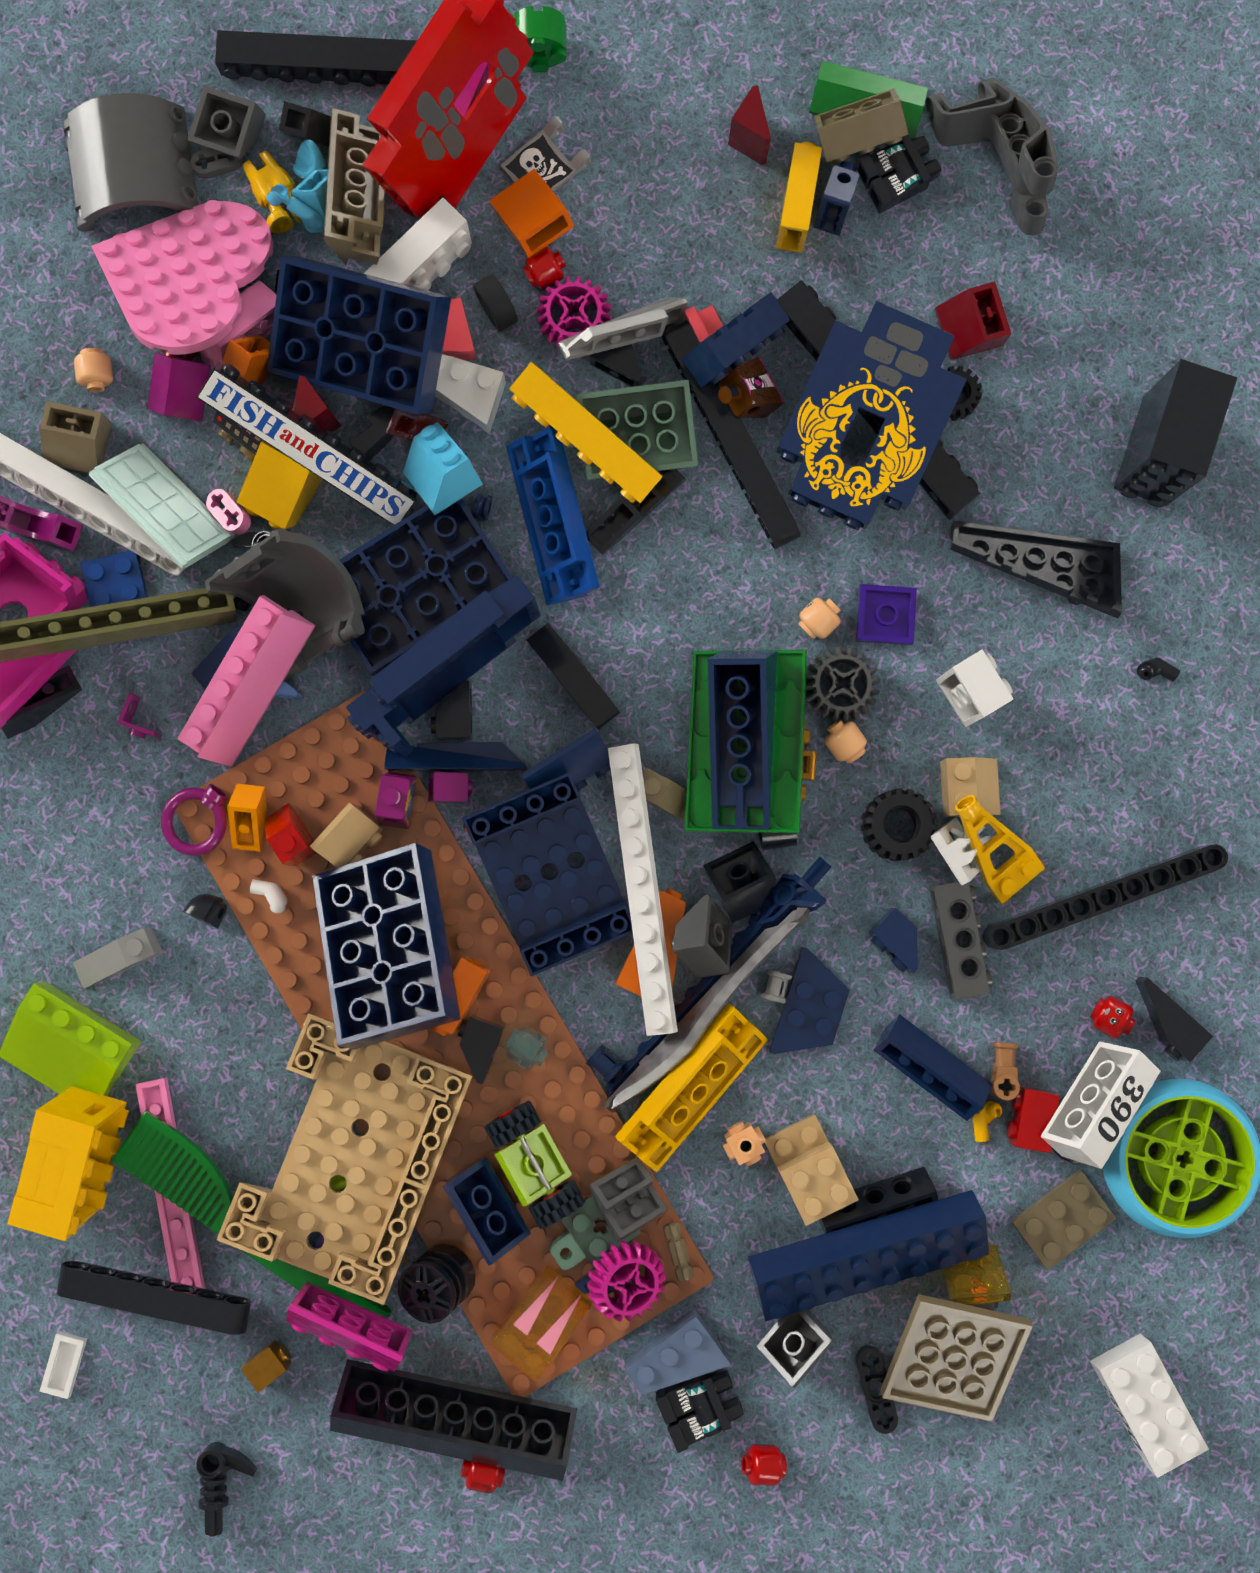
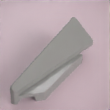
[558,297,688,361]

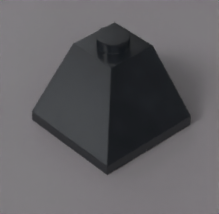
[703,841,777,923]

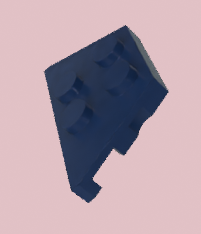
[769,947,850,1054]

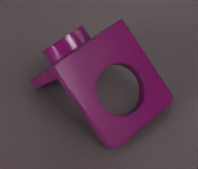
[117,693,162,739]

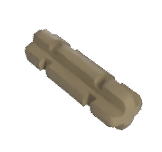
[663,1222,694,1281]

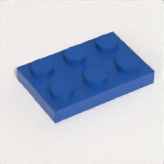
[80,551,148,607]

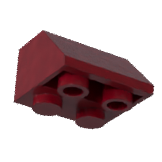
[935,281,1011,360]

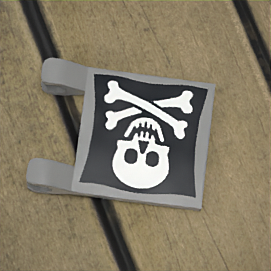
[500,116,591,192]

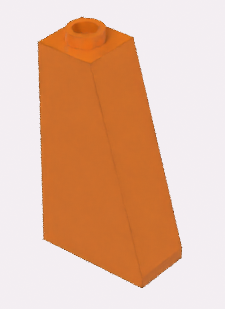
[615,888,686,996]

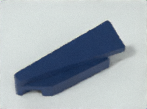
[384,742,527,772]

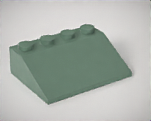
[576,380,698,480]

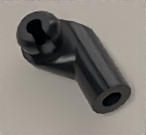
[1137,658,1180,682]

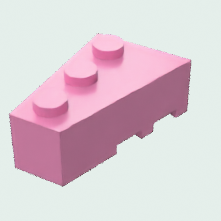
[200,280,276,370]

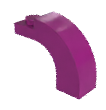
[0,496,83,551]

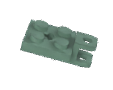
[549,1194,641,1270]

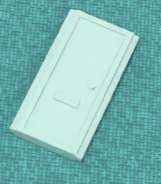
[89,443,235,569]

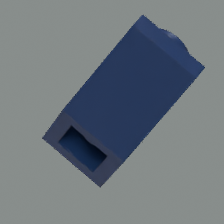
[868,908,918,973]

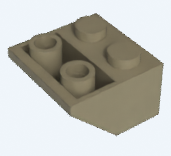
[40,401,112,474]

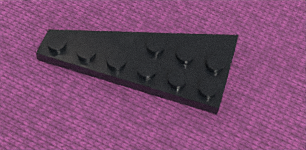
[950,521,1122,619]

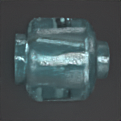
[504,1026,549,1070]

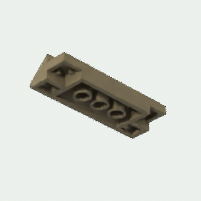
[324,108,385,265]

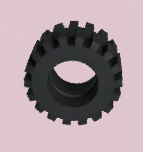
[861,788,938,861]

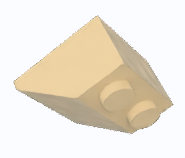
[940,757,1000,818]
[310,802,384,868]

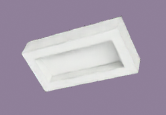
[39,1331,87,1399]

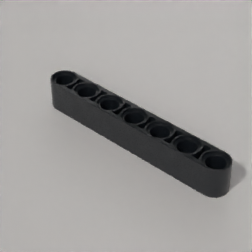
[57,1261,251,1335]

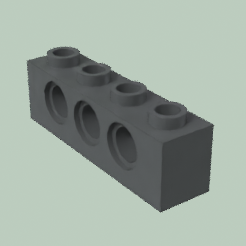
[929,881,992,1000]

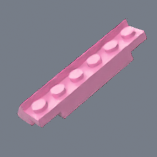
[177,595,316,767]

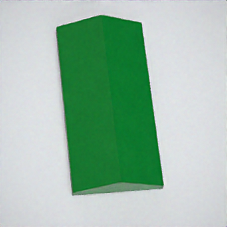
[809,61,928,140]

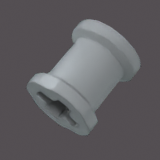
[761,969,792,1003]

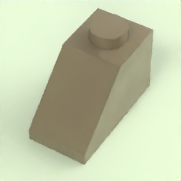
[643,768,686,821]

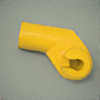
[973,1101,1002,1142]

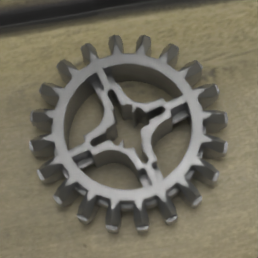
[806,646,880,723]

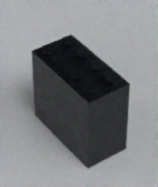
[1114,359,1238,507]

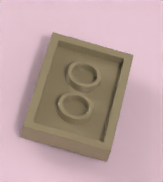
[1011,1170,1117,1270]

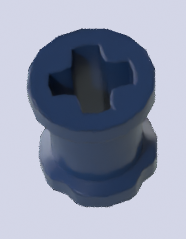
[586,1045,623,1083]

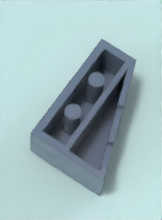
[625,1309,731,1395]

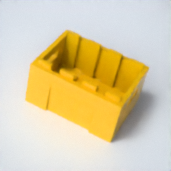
[7,1086,129,1241]

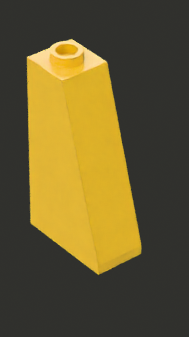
[775,142,822,253]

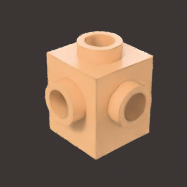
[723,1121,766,1166]

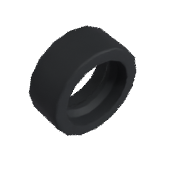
[473,274,518,332]

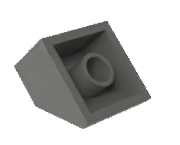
[187,86,266,159]
[671,895,733,978]
[757,1310,834,1388]

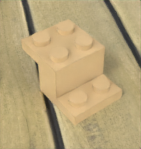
[765,1114,859,1226]

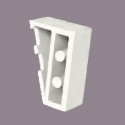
[435,354,506,434]

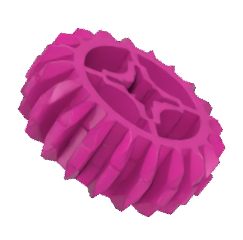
[537,275,611,350]
[586,1240,666,1322]

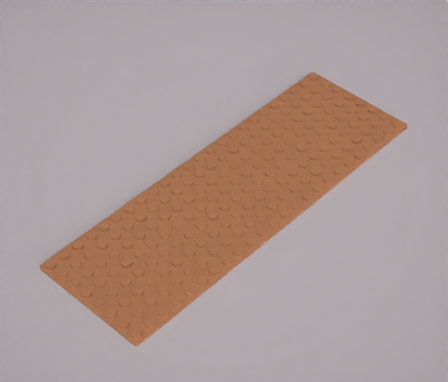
[175,691,713,1397]

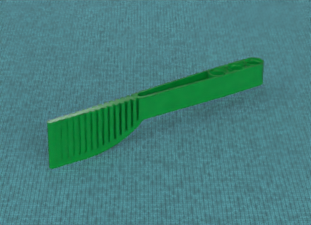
[111,1110,392,1318]

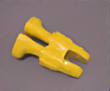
[243,150,303,234]

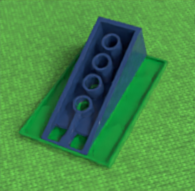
[684,649,807,833]

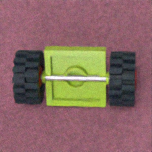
[484,1101,586,1229]

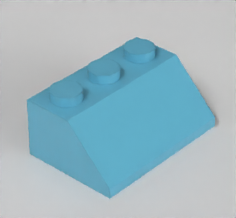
[403,422,483,515]

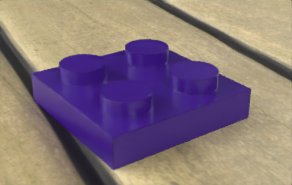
[856,584,917,645]

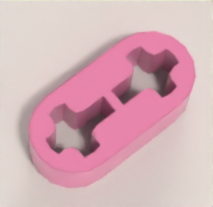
[206,489,251,535]

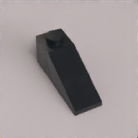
[1,665,82,739]
[1135,977,1213,1062]

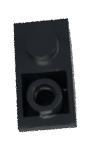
[278,101,331,147]

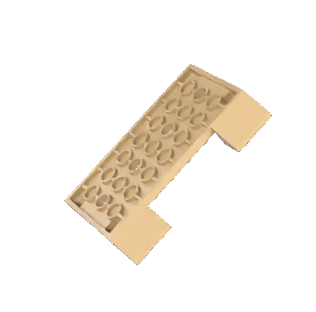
[216,1013,473,1305]

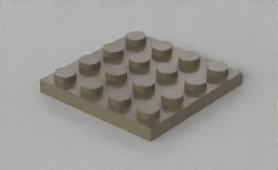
[880,1294,1033,1422]

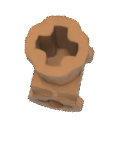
[989,1042,1020,1101]

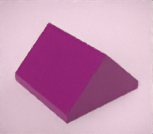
[147,353,211,421]

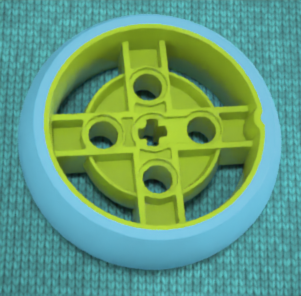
[1102,1079,1260,1238]

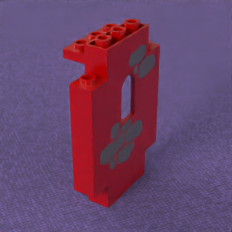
[362,0,534,220]

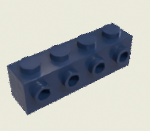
[873,1014,993,1121]

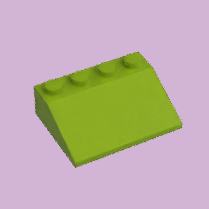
[0,982,142,1096]

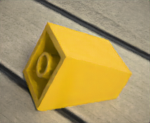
[236,441,323,529]

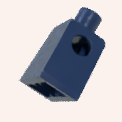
[814,161,860,236]

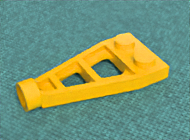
[955,795,1045,905]

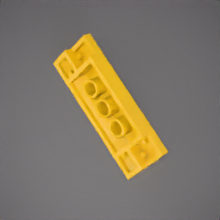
[615,1003,768,1173]

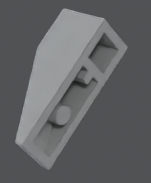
[73,927,164,989]

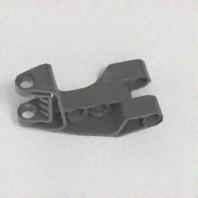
[926,77,1059,236]

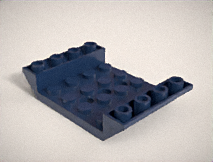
[462,772,633,977]

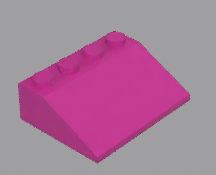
[286,1281,413,1372]

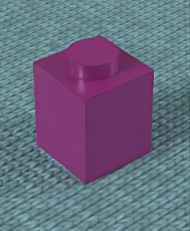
[428,772,472,803]

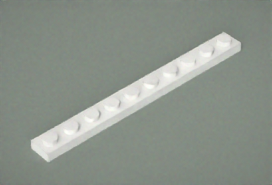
[608,743,678,1036]

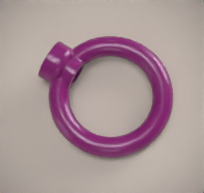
[161,784,228,856]

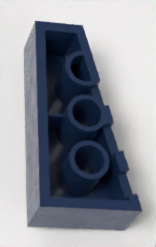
[682,292,791,388]

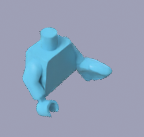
[266,139,328,235]

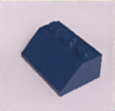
[521,728,611,791]
[443,1157,531,1266]

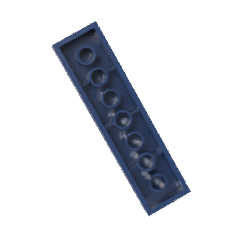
[748,1190,989,1321]

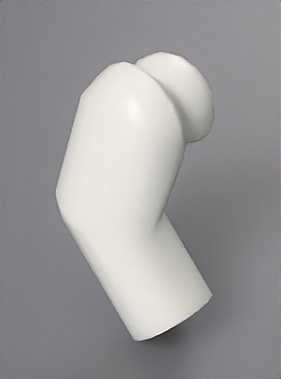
[250,879,287,914]

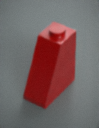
[264,803,317,866]

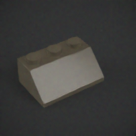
[814,88,908,163]

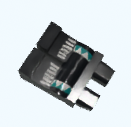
[856,135,942,214]
[656,1370,744,1453]

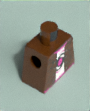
[718,357,785,418]

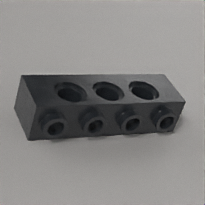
[819,1167,938,1234]

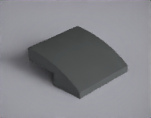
[589,1157,668,1242]

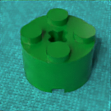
[513,6,567,72]

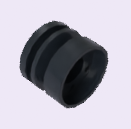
[398,1243,475,1324]

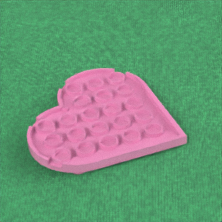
[91,200,274,355]

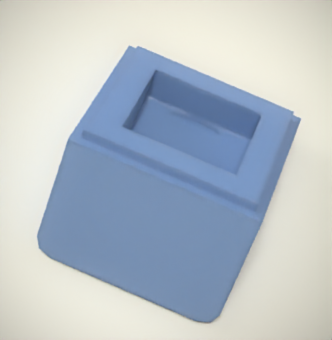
[275,681,303,700]

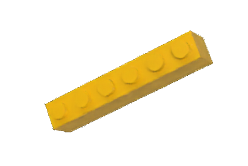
[509,362,663,503]

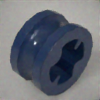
[473,493,493,521]

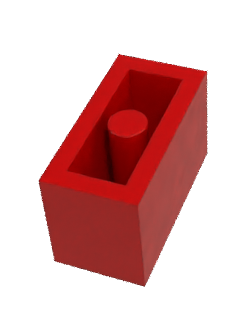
[1007,1086,1060,1153]

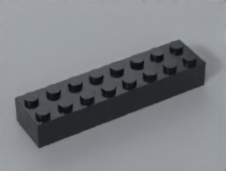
[330,1359,577,1481]

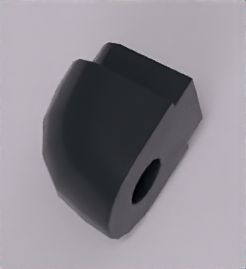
[183,894,227,929]

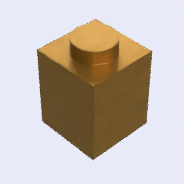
[241,1340,292,1393]

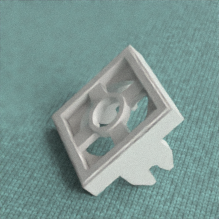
[931,817,991,885]

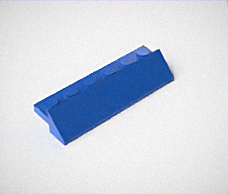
[506,425,600,606]

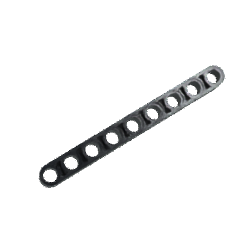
[662,320,801,549]
[983,844,1228,950]

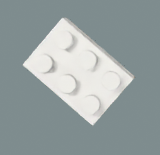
[936,649,1013,727]

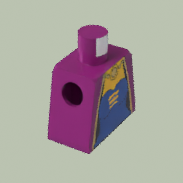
[375,772,417,829]

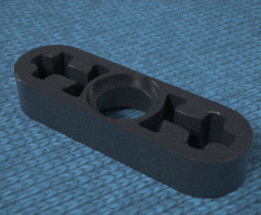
[856,1345,898,1434]

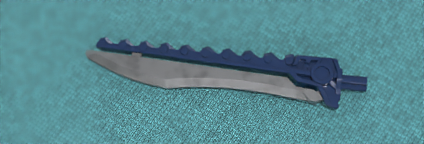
[604,857,831,1112]

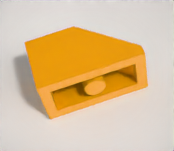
[227,784,267,852]

